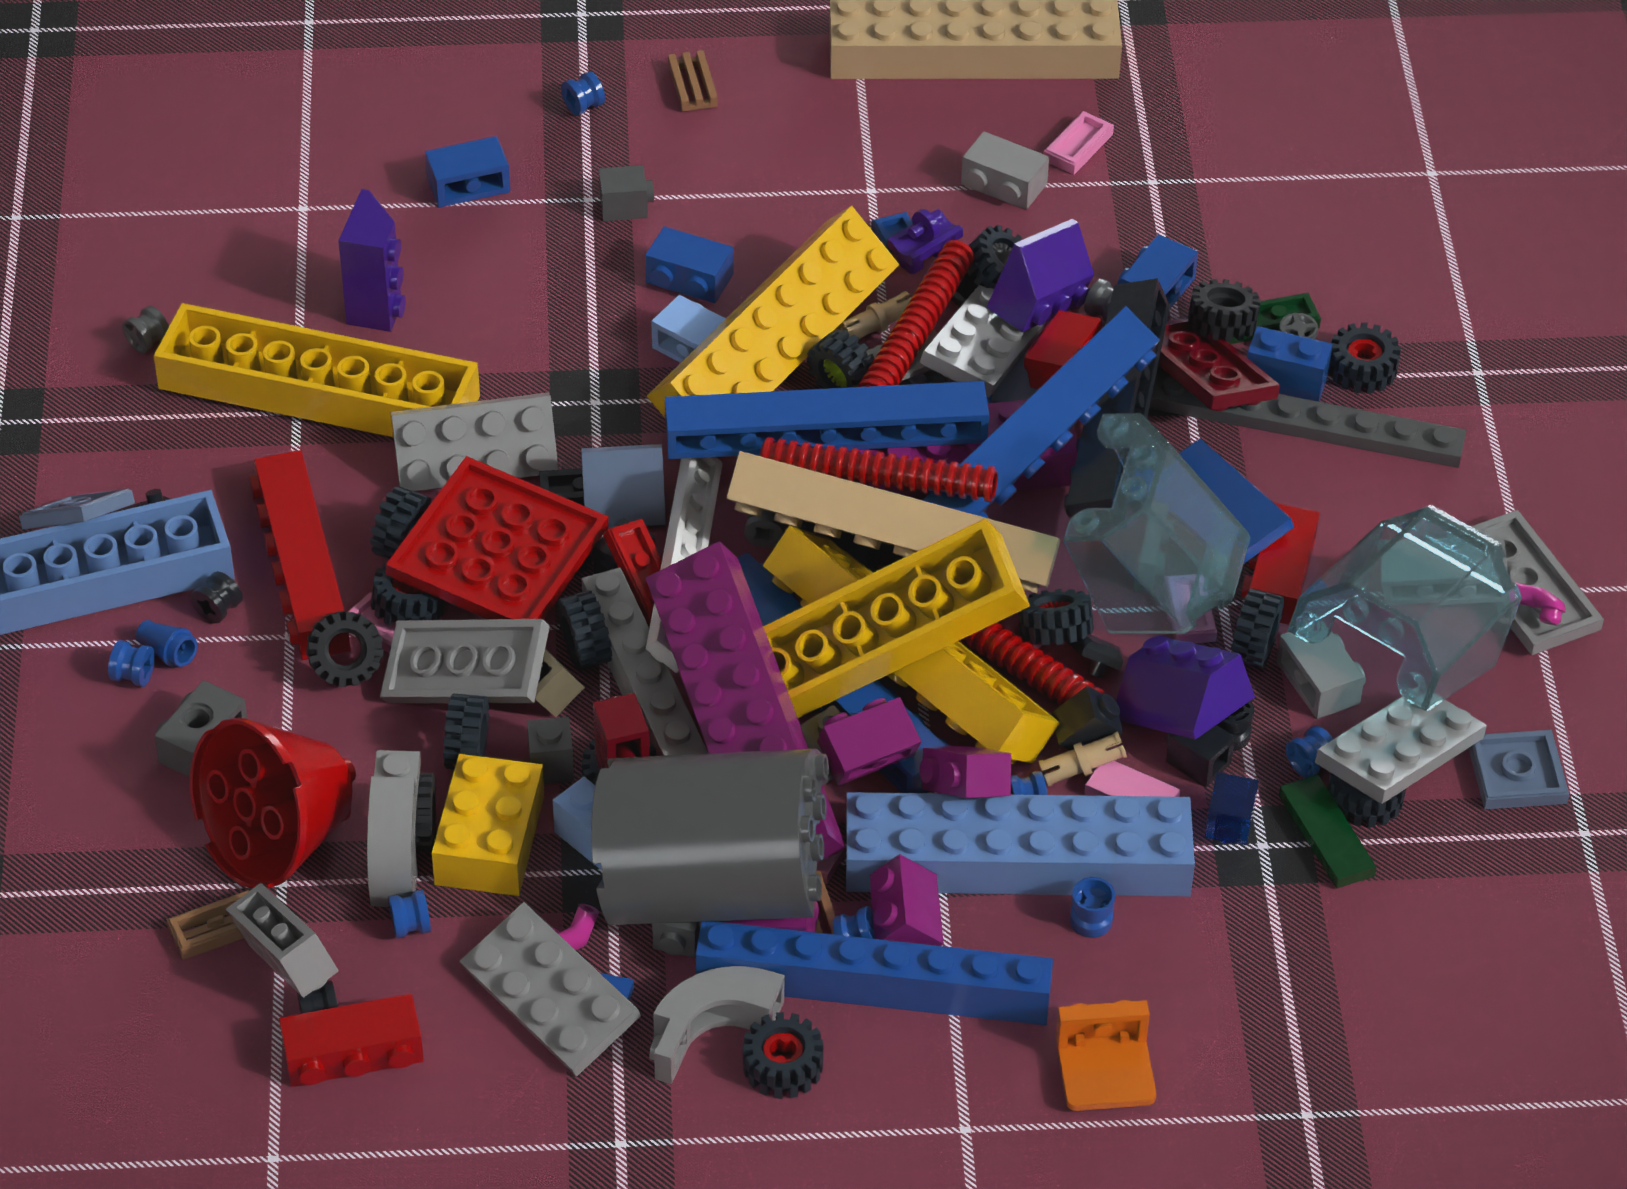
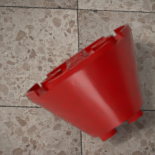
[190,718,356,889]

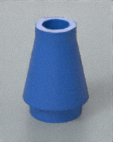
[136,620,198,667]

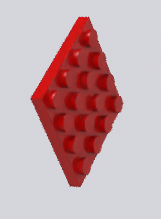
[386,456,609,620]

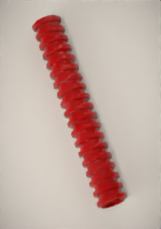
[857,240,974,387]
[760,437,998,502]
[959,623,1105,706]

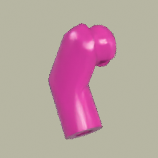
[1511,582,1565,625]
[553,904,599,950]

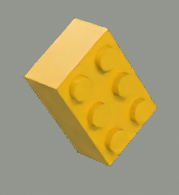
[432,754,544,896]

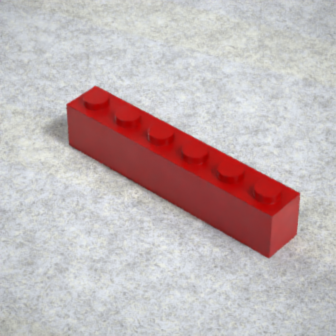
[249,450,351,660]

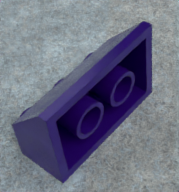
[338,189,406,332]
[986,219,1094,332]
[1116,635,1255,740]

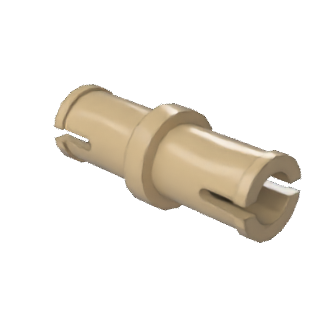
[838,291,912,339]
[1039,731,1127,787]

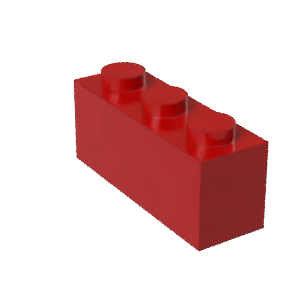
[1241,502,1320,626]
[279,993,424,1087]

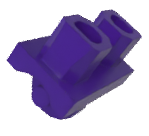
[887,209,963,274]

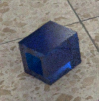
[1205,772,1259,846]

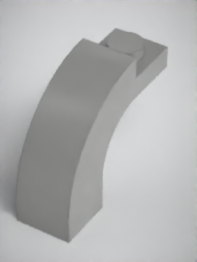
[367,750,421,907]
[649,966,785,1084]

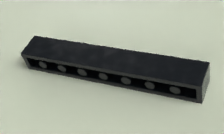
[1064,278,1170,533]

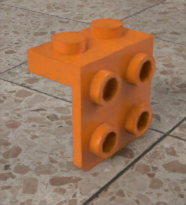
[1055,1000,1156,1111]

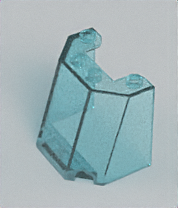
[1063,413,1251,634]
[1287,505,1522,711]

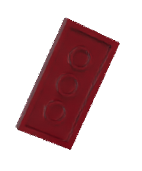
[1158,318,1280,411]

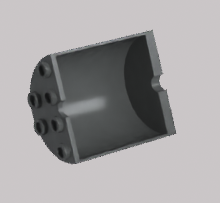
[591,749,829,925]

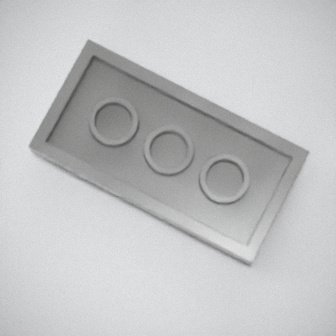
[919,285,1046,398]
[391,392,559,491]
[1448,510,1604,655]
[380,619,550,703]
[1315,685,1487,804]
[459,902,641,1077]

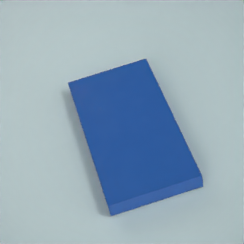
[1148,438,1294,573]

